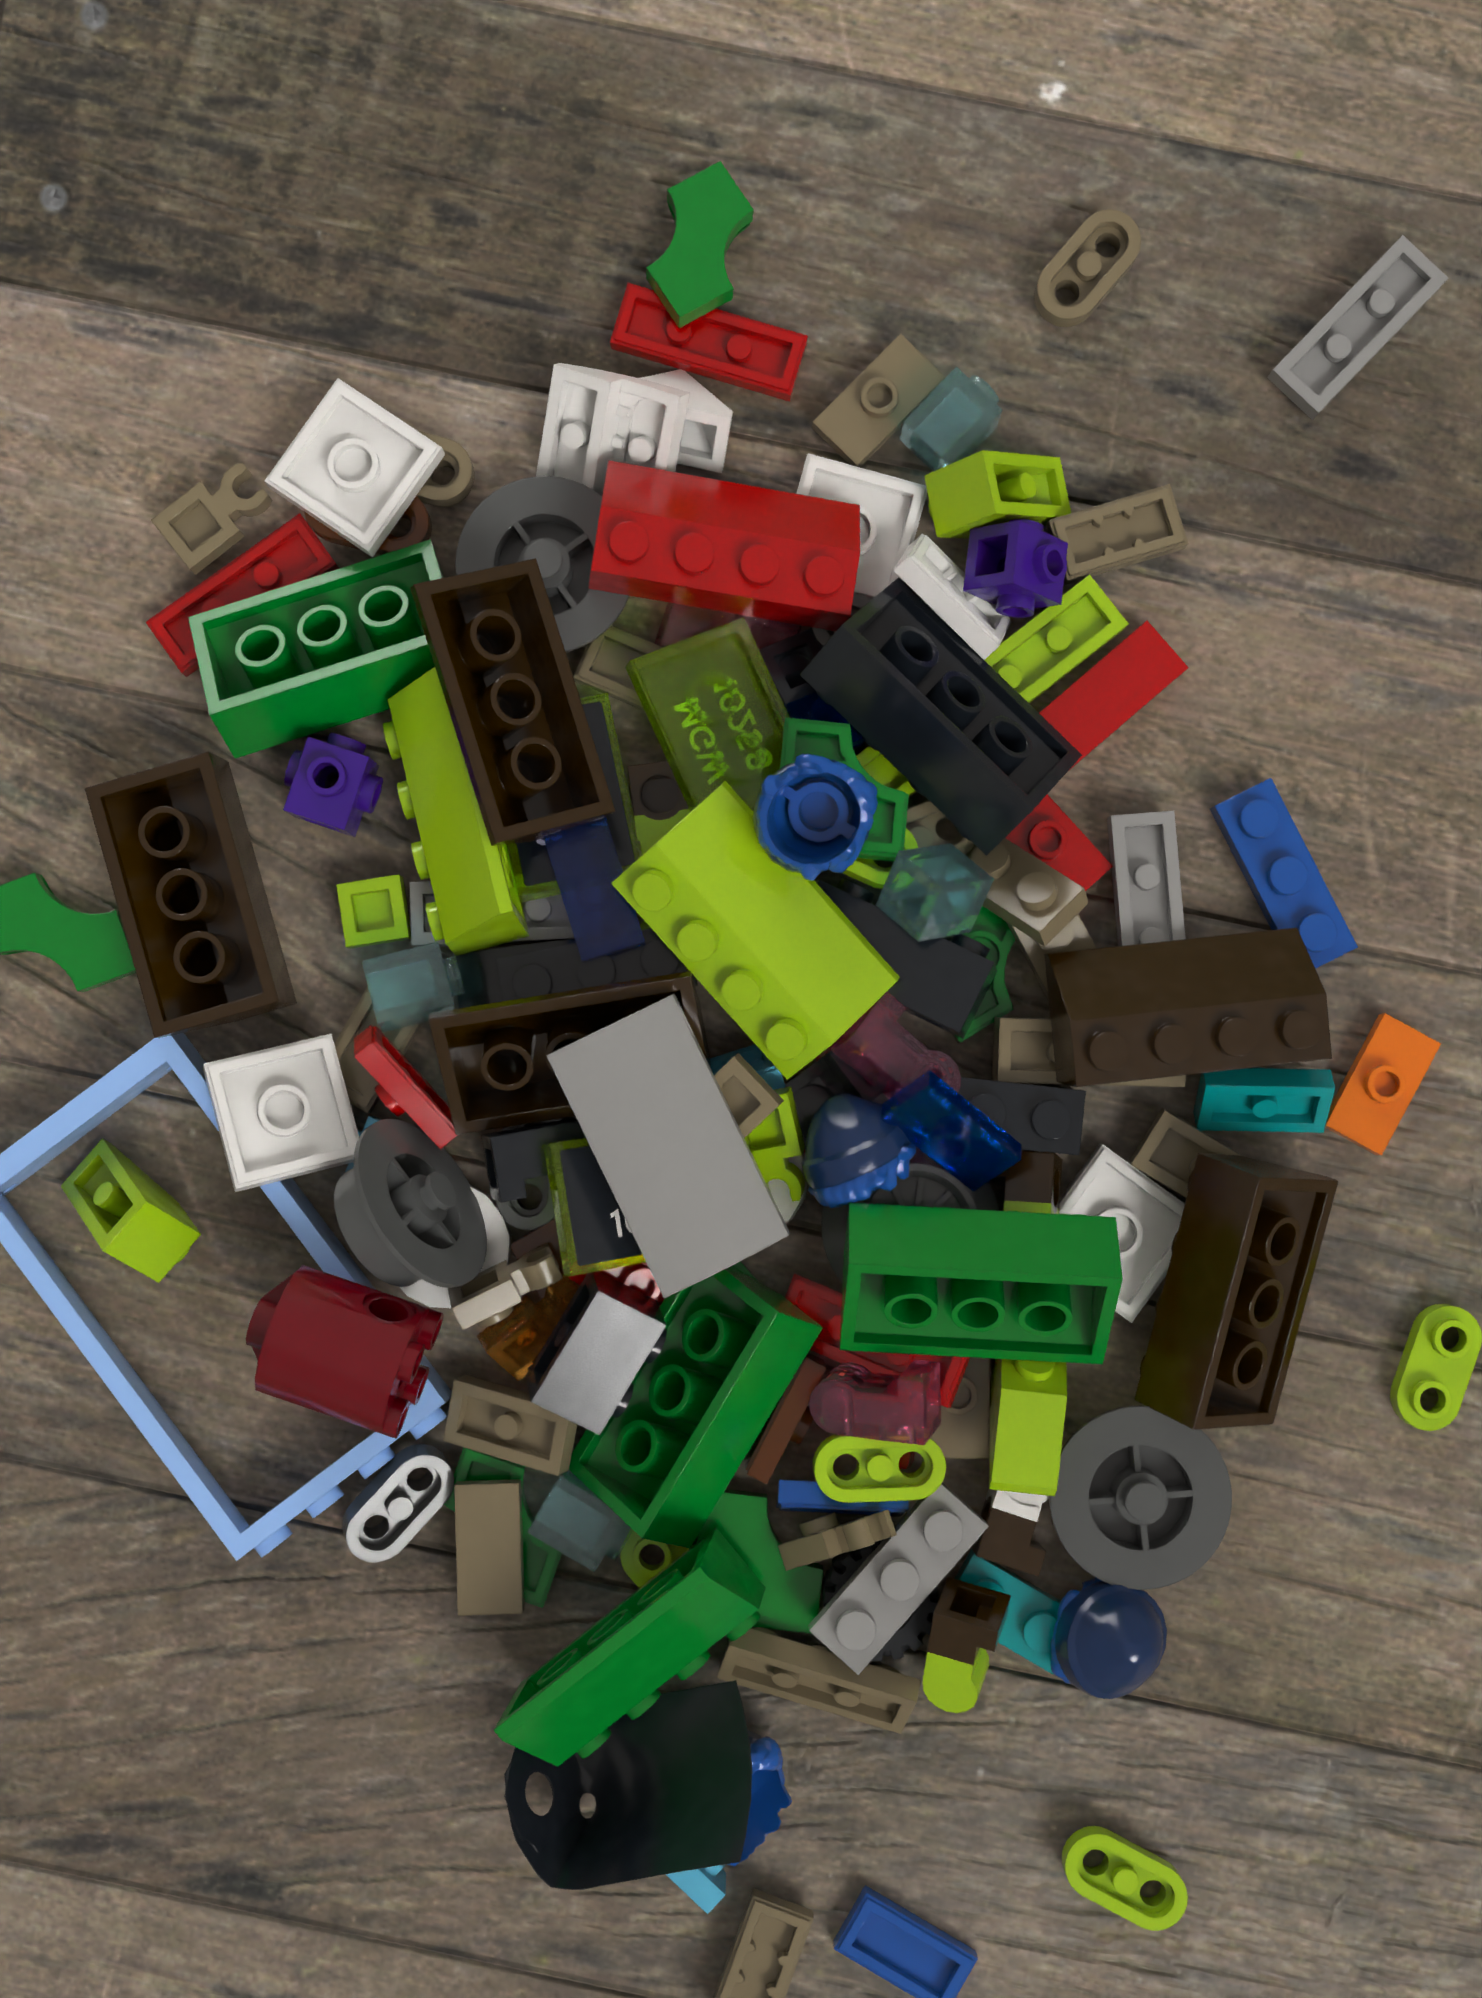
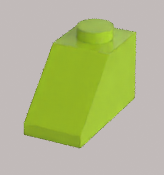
[924,450,1071,539]
[61,1138,201,1283]
[989,1359,1067,1496]

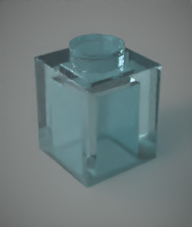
[899,367,1003,471]
[876,843,994,942]
[362,942,465,1033]
[527,1470,633,1572]

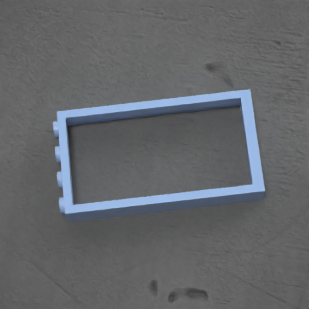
[0,1033,452,1561]

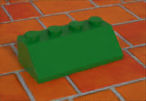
[188,539,444,759]
[839,1203,1123,1364]
[569,1266,823,1548]
[494,1527,766,1767]

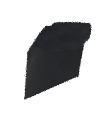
[504,1680,752,1890]

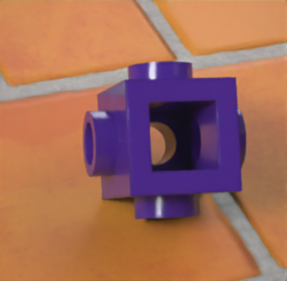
[963,519,1068,618]
[283,733,383,837]

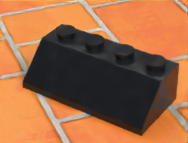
[800,577,1082,856]

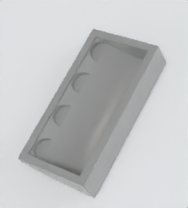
[546,994,790,1298]

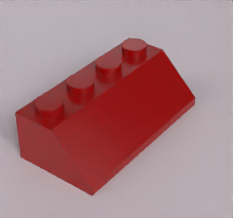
[588,460,860,631]

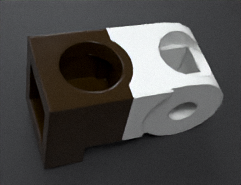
[971,1489,1049,1577]

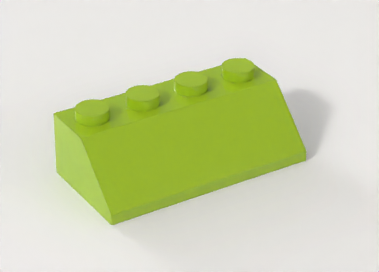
[383,667,529,956]
[611,781,900,1080]

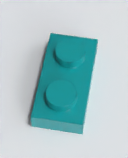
[1193,1068,1335,1133]
[954,1548,1061,1675]

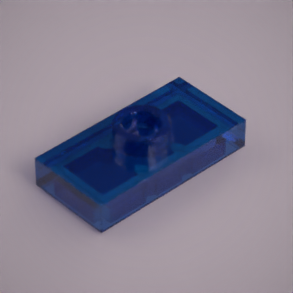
[543,817,645,963]
[881,1070,1022,1192]

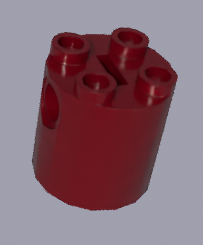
[246,1265,444,1439]

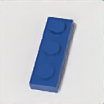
[1210,778,1358,969]

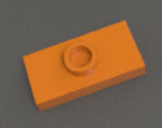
[1325,1013,1441,1156]

